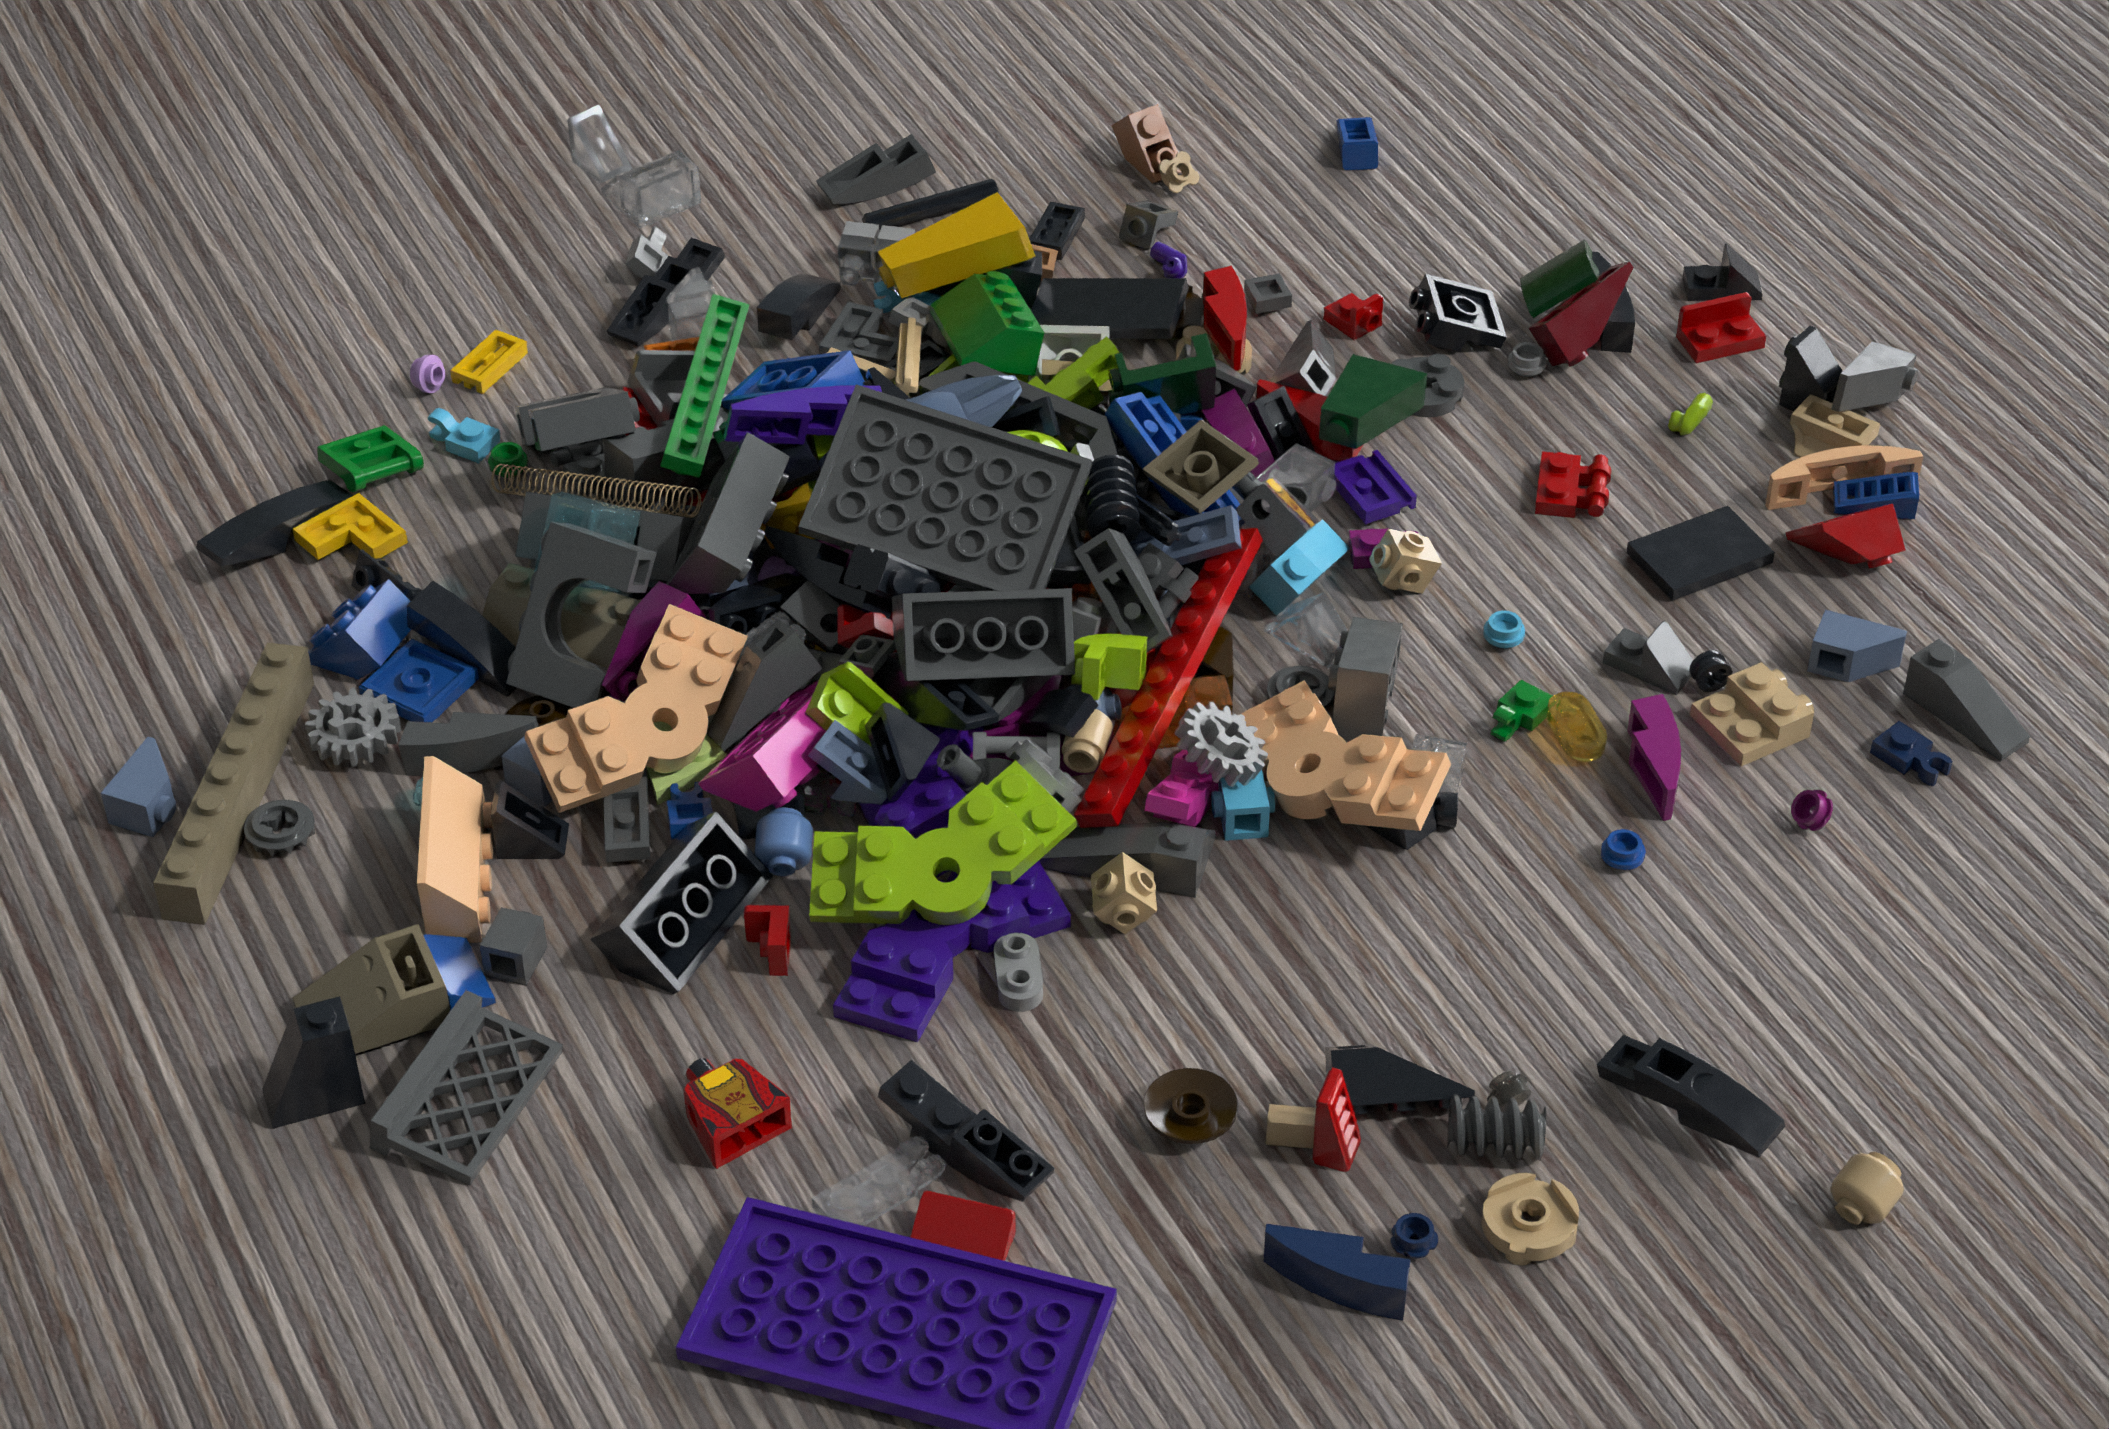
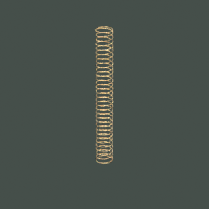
[491,464,701,518]

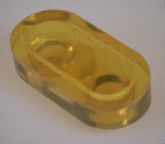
[1547,692,1607,762]

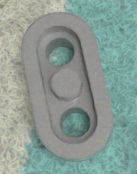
[994,933,1043,1012]

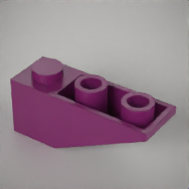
[602,581,708,703]

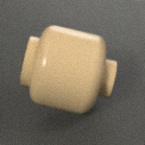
[1830,1152,1904,1225]

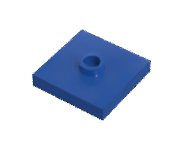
[358,639,479,722]

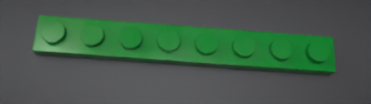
[661,294,750,478]

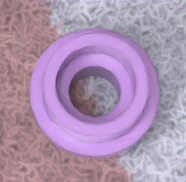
[410,355,445,393]

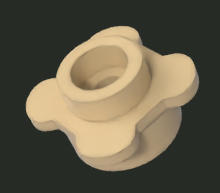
[1159,151,1200,193]

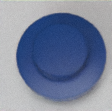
[1601,829,1646,870]

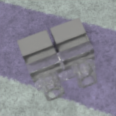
[838,221,915,286]

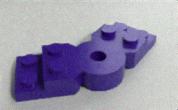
[859,722,985,878]
[833,861,1071,1042]

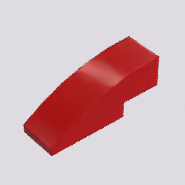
[1203,265,1247,371]

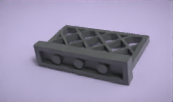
[370,990,563,1185]

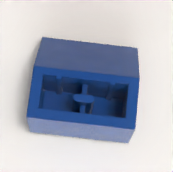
[308,579,411,680]

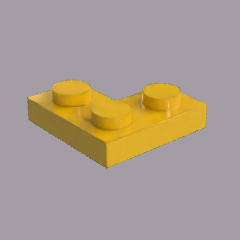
[293,493,408,560]

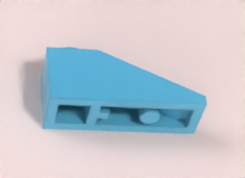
[1249,519,1350,616]

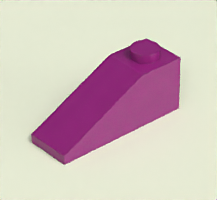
[1202,389,1281,483]

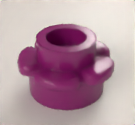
[1791,790,1833,831]

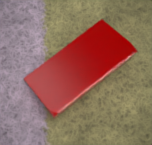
[910,1190,1016,1261]

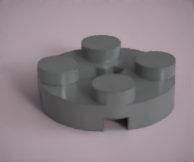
[1392,354,1464,417]

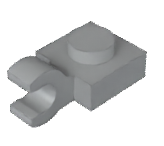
[625,226,668,278]

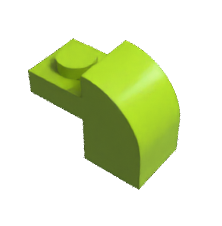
[1071,634,1148,700]

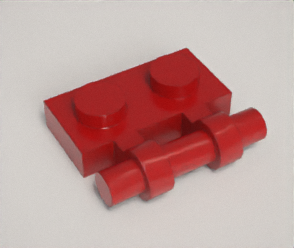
[1535,451,1612,518]

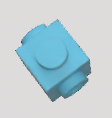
[1211,770,1275,841]

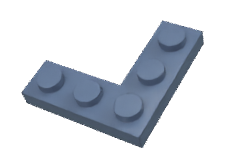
[1129,505,1242,648]

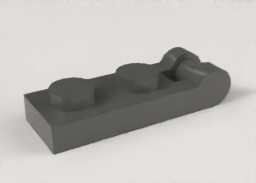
[604,767,651,862]

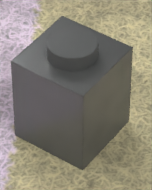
[480,907,547,986]

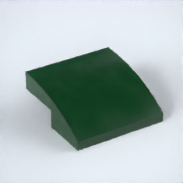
[1520,239,1599,318]

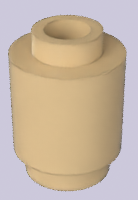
[1062,709,1113,773]

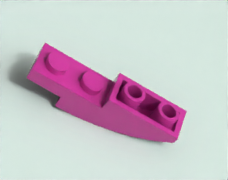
[1144,750,1219,827]

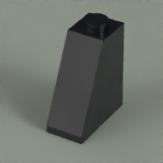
[262,996,365,1129]

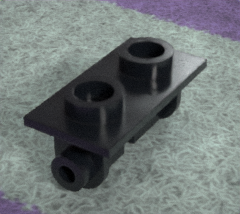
[351,549,422,601]

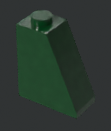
[1319,354,1427,449]

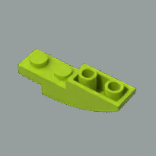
[1008,336,1119,411]

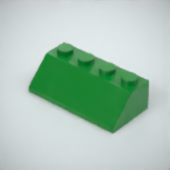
[929,271,1045,376]

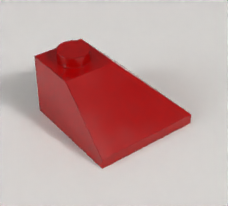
[1785,504,1906,569]

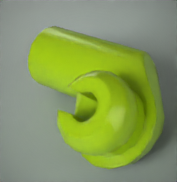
[1668,393,1713,435]

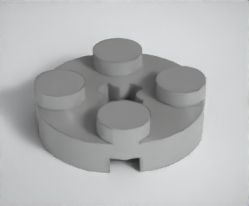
[1006,739,1084,813]

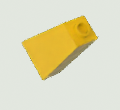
[878,192,1035,298]

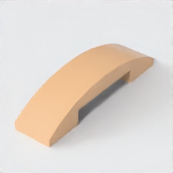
[1765,445,1923,510]

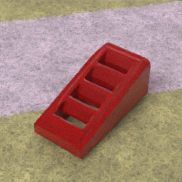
[1312,1067,1361,1172]

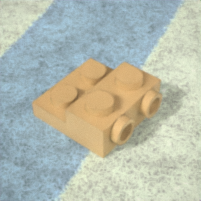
[1690,662,1814,767]

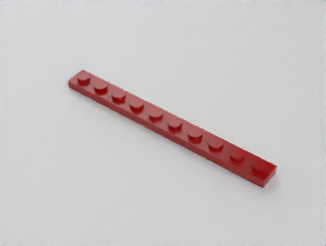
[1074,528,1263,828]

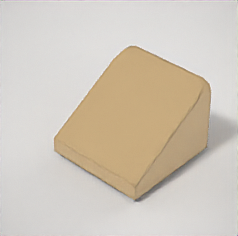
[1266,1104,1316,1149]

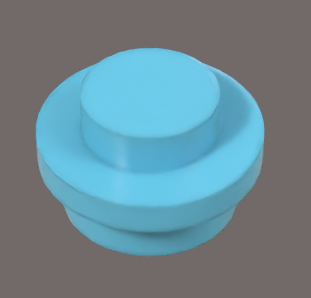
[1483,611,1525,648]

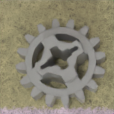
[305,688,401,766]
[1175,702,1268,787]

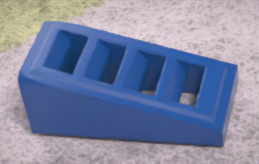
[1336,117,1378,170]
[1833,472,1919,519]

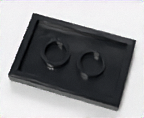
[1626,506,1775,601]

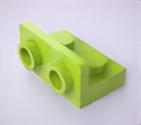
[805,662,908,746]

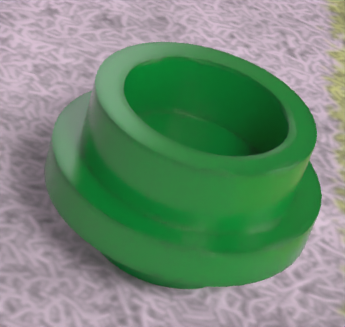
[488,442,528,478]

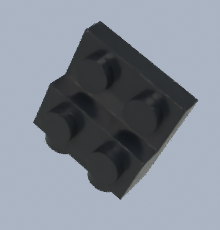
[1409,274,1507,351]

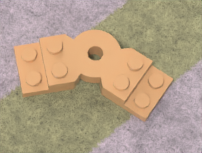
[524,604,748,813]
[1242,680,1451,831]

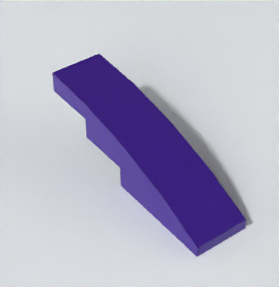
[724,385,882,444]

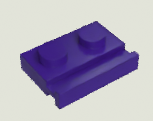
[1327,450,1417,524]

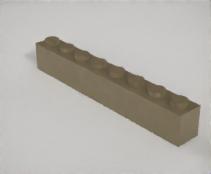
[153,642,314,925]

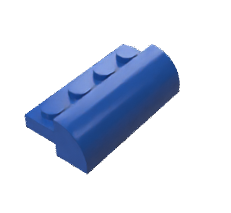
[1105,392,1245,528]

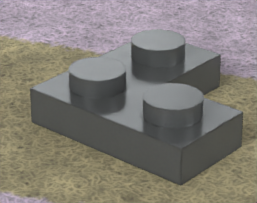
[819,302,898,366]

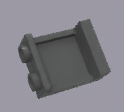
[627,350,728,428]

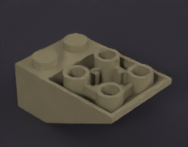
[292,924,450,1054]

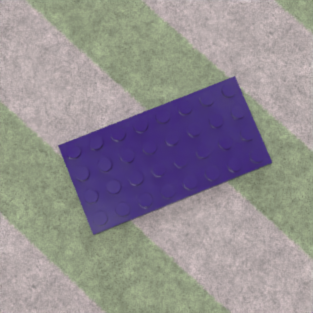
[676,1197,1117,1429]

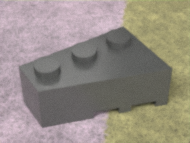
[1328,617,1403,743]

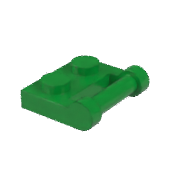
[317,425,424,493]

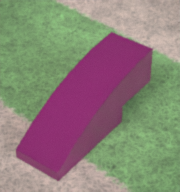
[1627,694,1681,821]

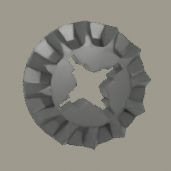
[1267,666,1335,708]
[244,800,315,857]

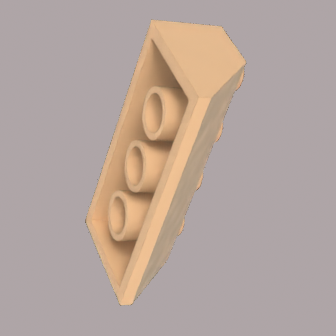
[417,756,493,943]

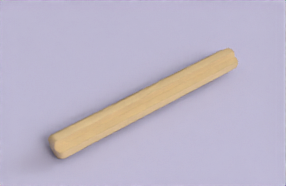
[895,318,922,396]

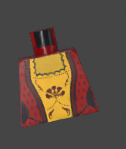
[683,1058,792,1169]

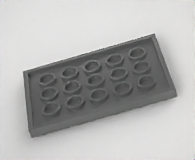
[798,384,1092,591]

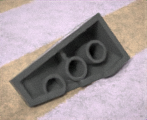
[1039,822,1216,898]

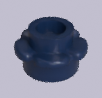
[1390,1213,1438,1259]

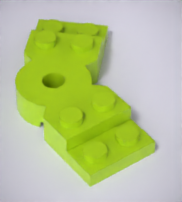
[809,760,1077,925]

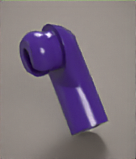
[1150,241,1187,278]

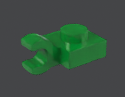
[1490,680,1557,742]

